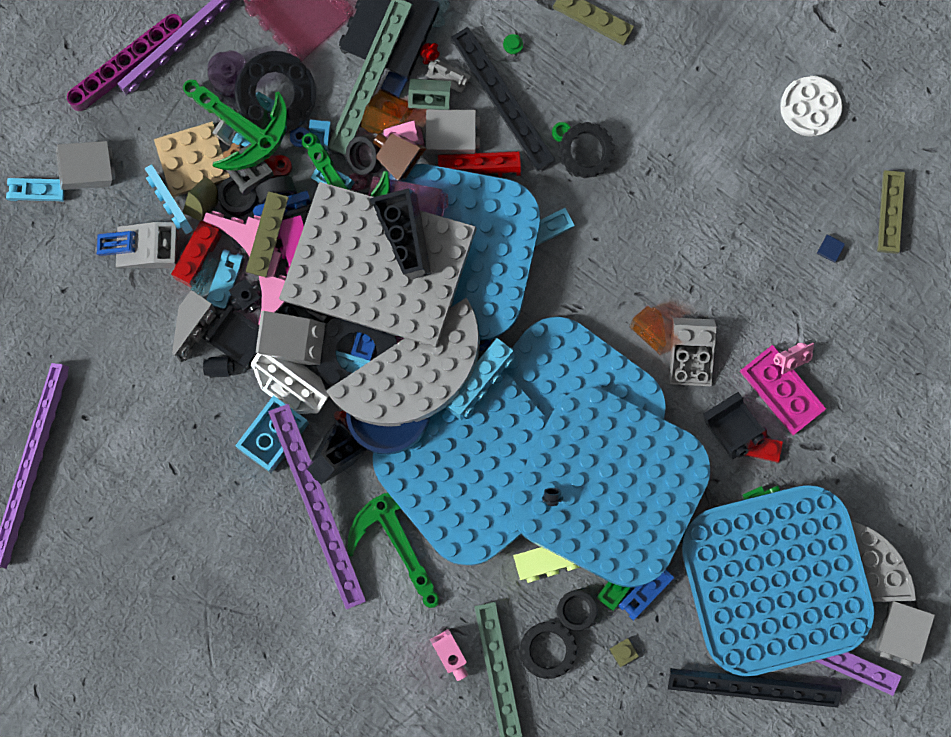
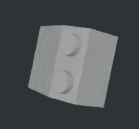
[256,311,325,365]

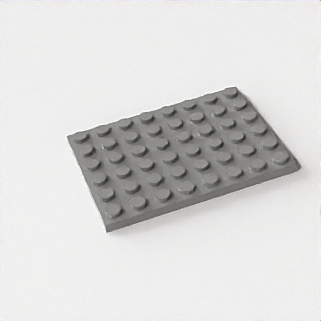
[279,182,477,348]

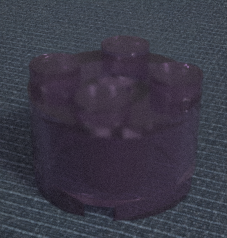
[207,50,246,98]

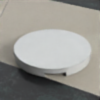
[780,76,842,137]

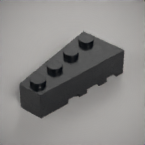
[370,188,431,280]

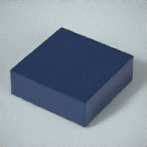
[381,71,408,98]
[816,235,845,263]

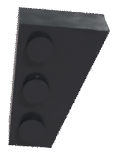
[307,419,367,485]

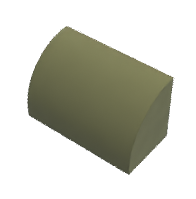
[182,177,219,221]

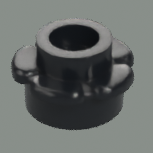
[542,488,563,506]

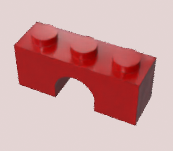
[171,221,222,288]

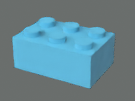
[235,395,309,474]

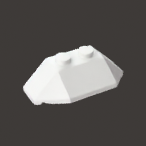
[251,353,329,414]

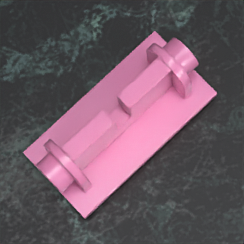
[773,343,814,374]

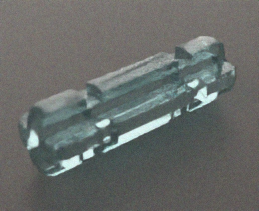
[190,257,218,295]

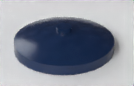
[346,412,430,455]

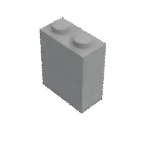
[426,110,480,155]
[56,141,115,190]
[875,601,935,667]

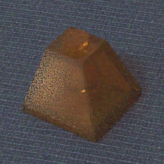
[360,89,415,134]
[629,306,666,355]

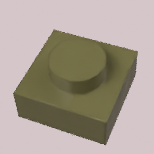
[609,638,639,667]

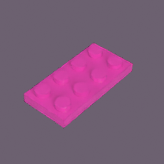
[739,345,826,436]

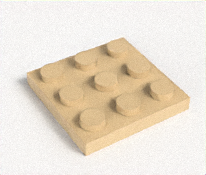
[154,121,230,198]

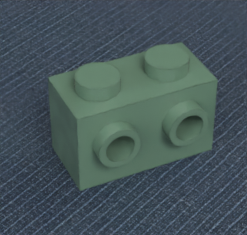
[408,79,451,110]

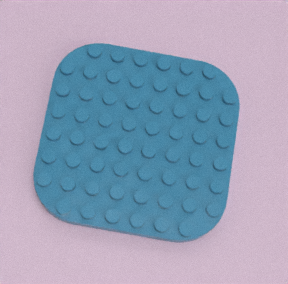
[389,164,541,341]
[503,317,665,420]
[373,371,548,566]
[510,388,710,587]
[682,485,874,676]

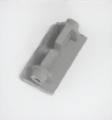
[426,59,471,94]

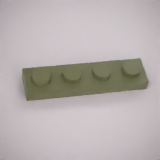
[553,0,634,46]
[877,170,905,254]
[246,191,289,278]

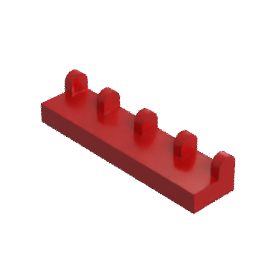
[438,151,521,177]

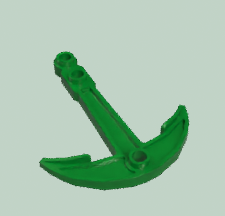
[183,79,288,170]
[302,133,390,197]
[348,493,440,608]

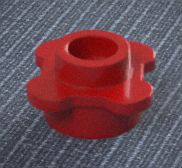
[420,43,440,65]

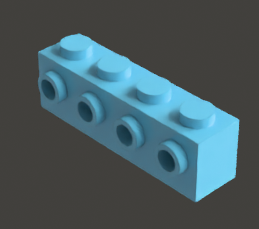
[445,338,515,421]

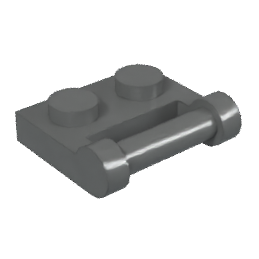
[224,144,274,195]

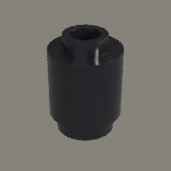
[203,356,235,378]

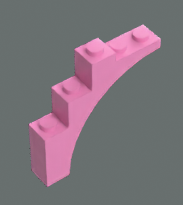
[203,211,286,325]

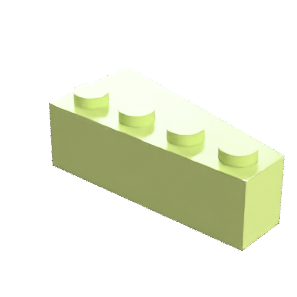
[513,547,580,583]

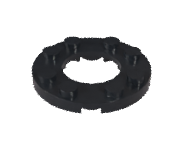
[235,51,316,132]
[317,317,397,386]

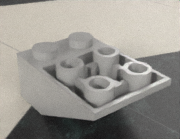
[116,222,180,268]
[172,290,217,362]
[669,317,716,386]

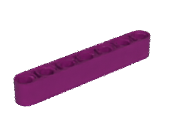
[67,14,184,111]

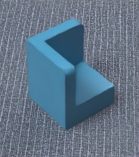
[309,120,332,151]

